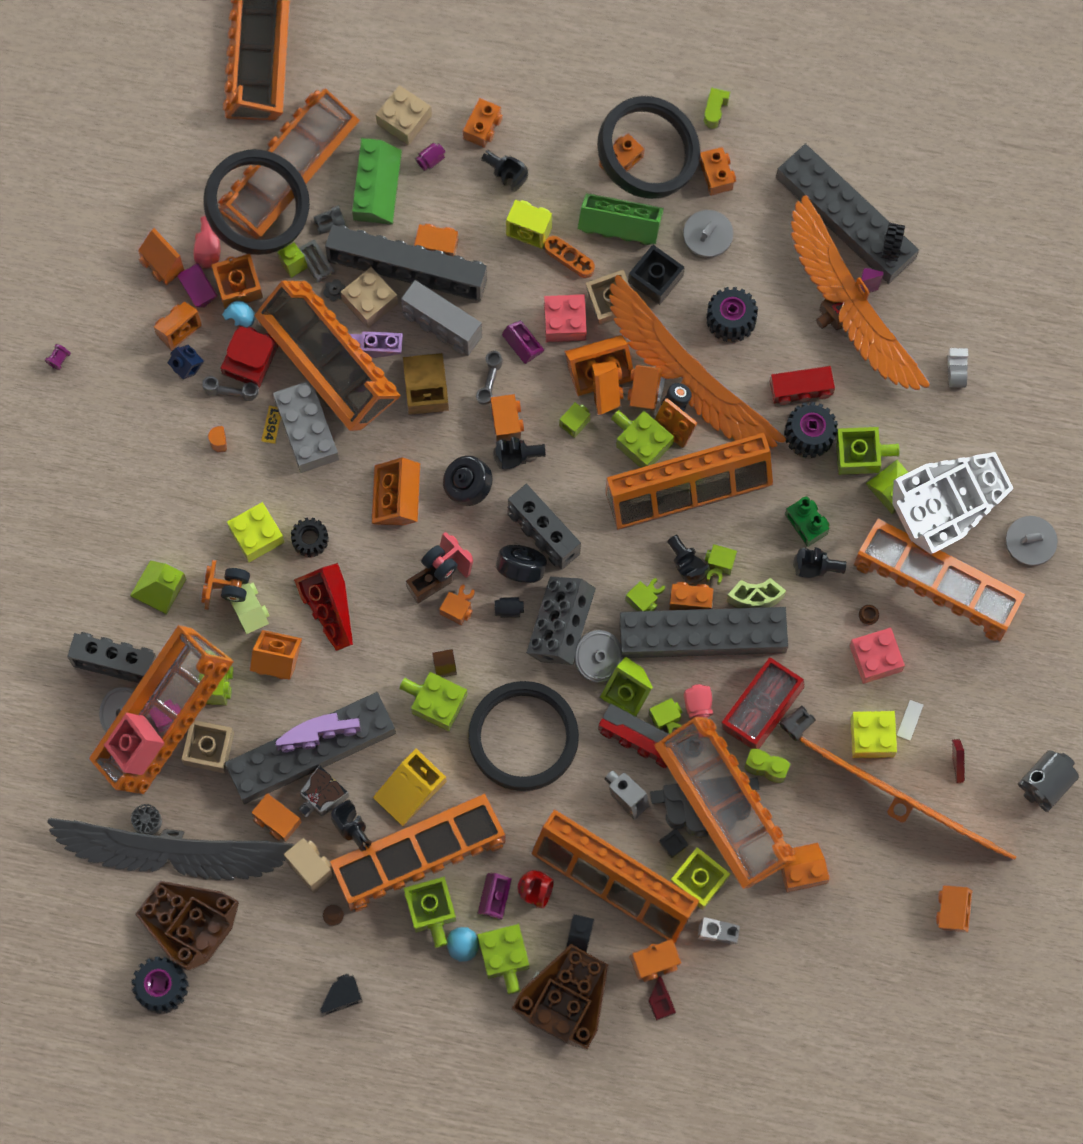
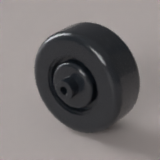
[443,455,493,506]
[496,545,547,583]

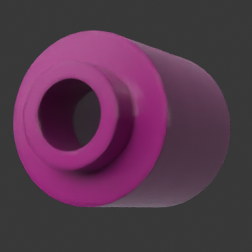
[415,142,446,171]

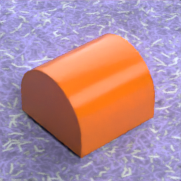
[208,426,227,452]

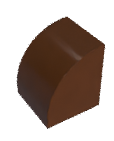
[432,649,457,678]

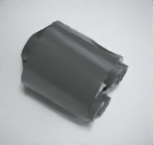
[1018,750,1079,812]

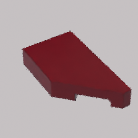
[952,739,965,783]
[648,976,676,1021]

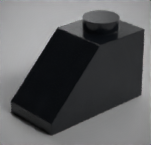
[566,914,594,953]
[320,974,363,1017]

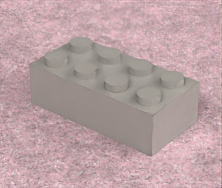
[401,280,482,356]
[273,381,339,473]

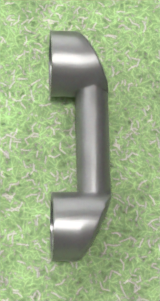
[476,351,503,405]
[202,376,259,401]

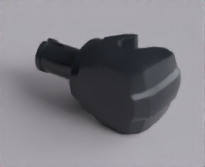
[481,150,528,192]
[493,437,546,469]
[667,535,710,584]
[793,547,847,578]
[331,800,372,851]

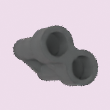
[313,205,347,234]
[779,705,816,741]

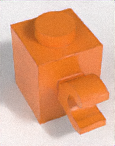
[439,585,475,625]

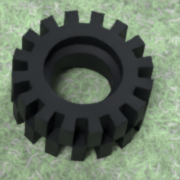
[881,222,905,261]
[291,517,329,557]

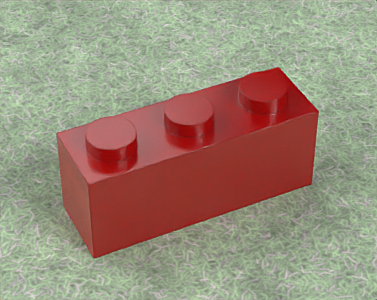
[769,366,835,405]

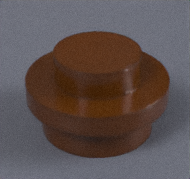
[859,605,879,625]
[323,905,344,926]

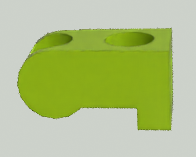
[704,87,730,129]

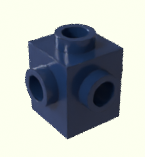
[167,345,204,379]

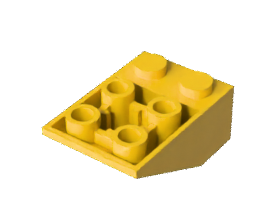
[373,749,447,826]

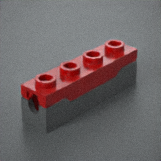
[598,703,684,769]

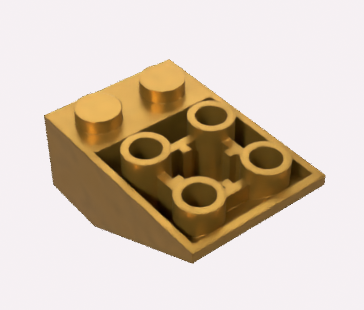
[403,353,449,415]

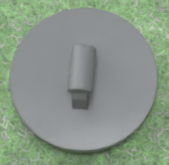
[683,210,733,258]
[1006,516,1058,566]
[574,630,623,682]
[99,687,134,732]

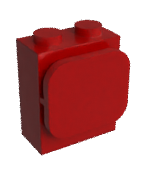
[220,326,278,389]

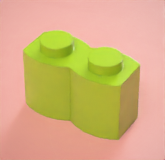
[744,749,790,783]

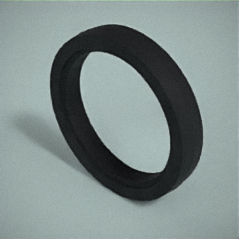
[597,96,700,199]
[203,149,310,255]
[468,681,579,791]

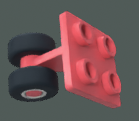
[421,532,473,582]

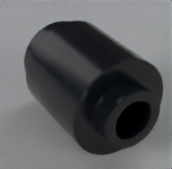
[495,597,524,618]

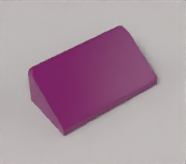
[177,263,218,308]
[860,268,884,293]
[502,320,545,364]
[478,873,512,920]

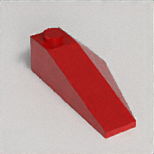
[294,563,353,651]

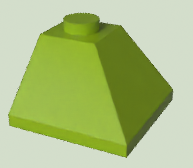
[866,460,909,514]
[130,560,187,615]
[600,657,653,717]

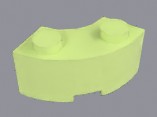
[726,578,786,608]
[230,582,270,634]

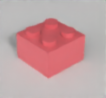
[544,294,587,342]
[849,628,905,684]
[104,713,164,775]

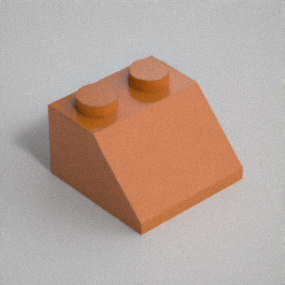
[138,228,184,285]
[154,302,202,351]
[592,361,623,415]
[250,630,302,680]
[778,843,830,893]

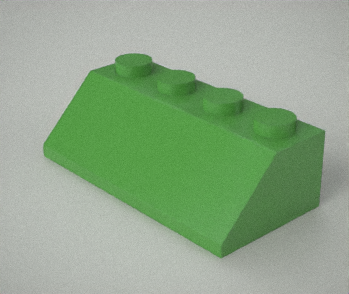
[352,138,402,224]
[578,193,664,245]

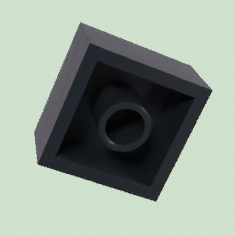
[628,244,685,305]

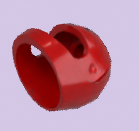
[517,870,554,909]

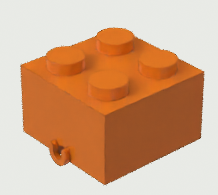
[211,254,263,309]
[629,939,681,982]

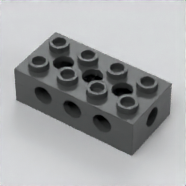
[507,483,581,570]
[526,577,596,665]
[67,632,156,683]

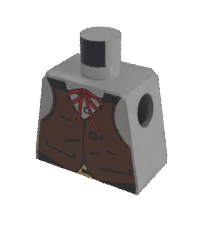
[298,765,349,818]
[605,771,650,820]

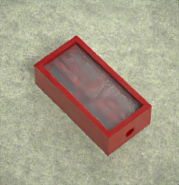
[722,657,805,749]

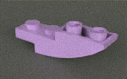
[321,332,403,358]
[276,713,361,752]

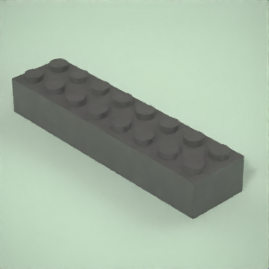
[776,143,919,284]
[325,225,487,302]
[620,607,788,658]
[225,692,396,805]

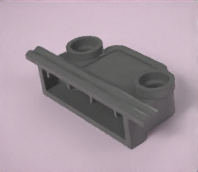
[650,774,760,838]

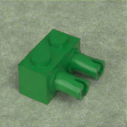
[785,496,830,547]

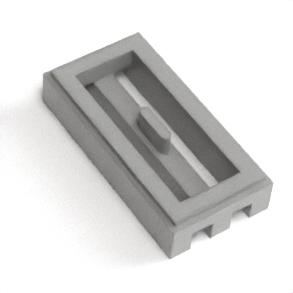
[299,239,335,283]

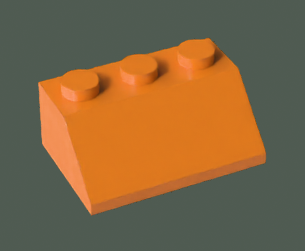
[565,335,633,396]
[372,457,420,525]

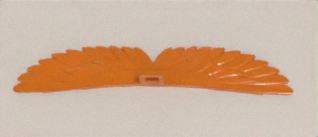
[791,195,930,390]
[609,275,786,448]
[799,737,1016,860]

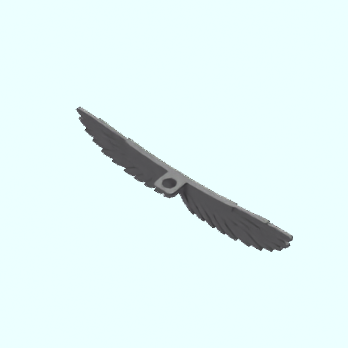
[47,818,294,880]

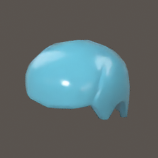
[223,301,255,328]
[447,927,479,962]

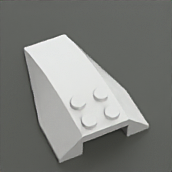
[892,452,1014,554]

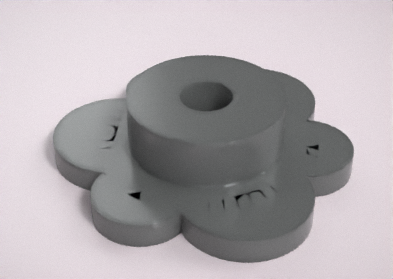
[323,279,346,301]

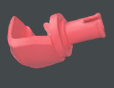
[193,216,221,269]
[684,684,713,738]

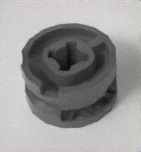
[131,804,162,835]

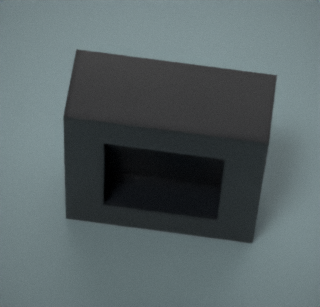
[659,828,689,859]

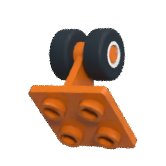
[655,383,697,448]
[201,560,250,610]

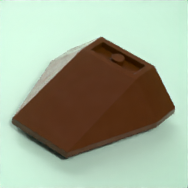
[135,881,239,971]
[511,944,609,1050]

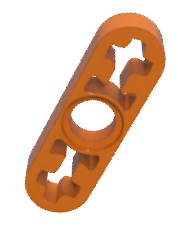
[544,236,595,278]

